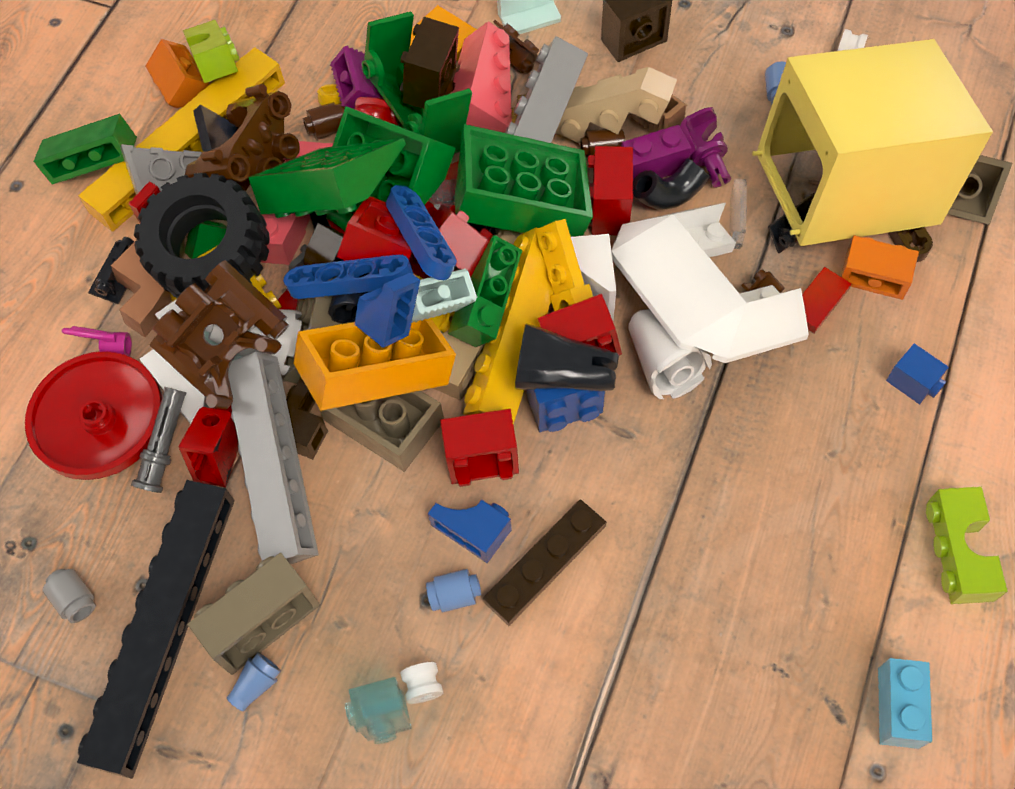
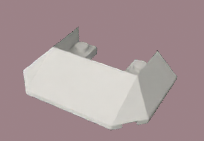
[611,203,809,363]

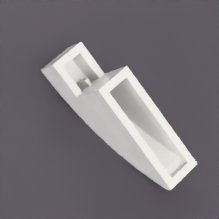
[140,299,209,424]

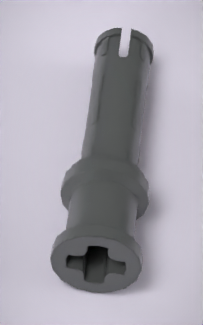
[131,387,187,493]

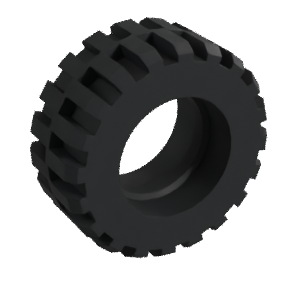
[134,173,270,298]

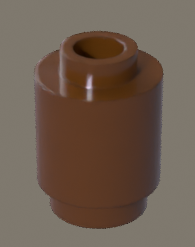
[303,102,345,139]
[580,129,626,157]

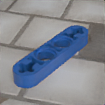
[386,185,457,280]
[283,255,414,299]

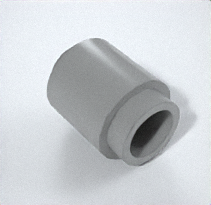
[43,569,96,623]

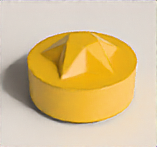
[317,84,342,105]

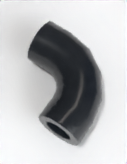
[633,158,711,210]

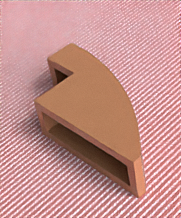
[111,238,185,338]

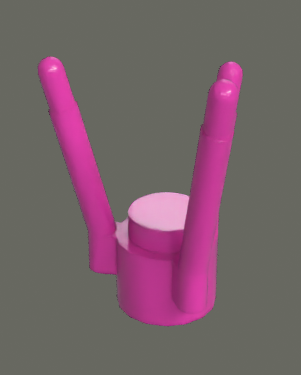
[62,326,132,357]

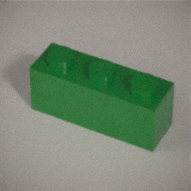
[33,113,137,184]

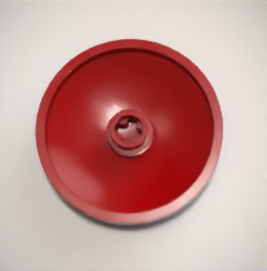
[25,351,163,480]

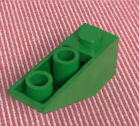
[448,235,522,347]

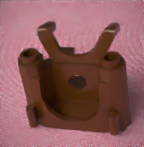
[185,84,300,191]
[150,260,289,410]

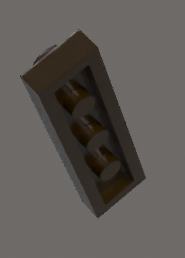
[482,499,607,626]

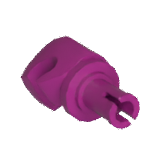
[680,107,731,188]

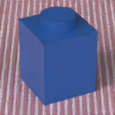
[886,343,949,405]

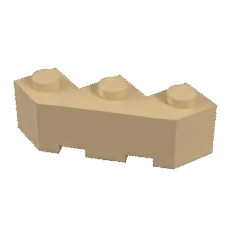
[556,67,677,143]

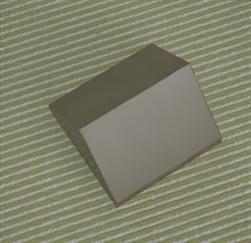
[947,155,1013,225]

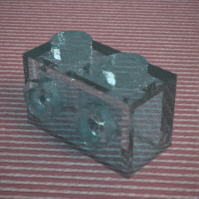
[345,677,412,744]

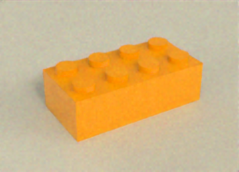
[293,318,456,411]

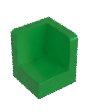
[184,220,227,259]

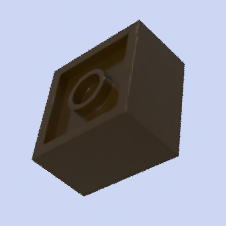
[601,0,673,62]
[400,17,459,109]

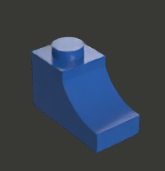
[355,272,420,348]
[428,500,512,563]

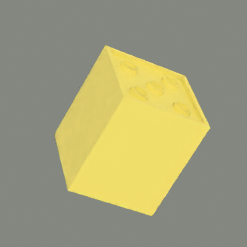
[752,39,993,246]

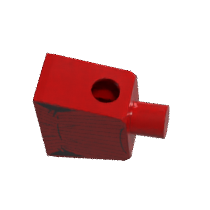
[178,405,239,488]

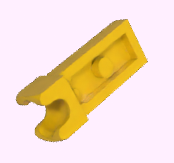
[535,219,593,311]

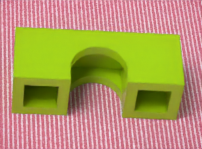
[183,19,240,83]
[926,486,1008,604]

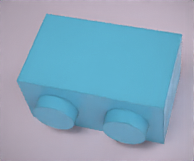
[878,658,932,749]

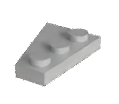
[120,144,203,195]

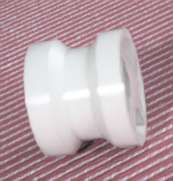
[838,29,868,51]
[400,662,443,704]

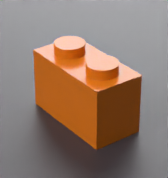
[145,39,209,108]
[841,235,919,300]

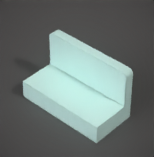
[497,0,561,34]

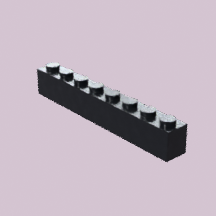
[77,480,235,779]

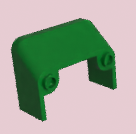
[362,11,472,155]

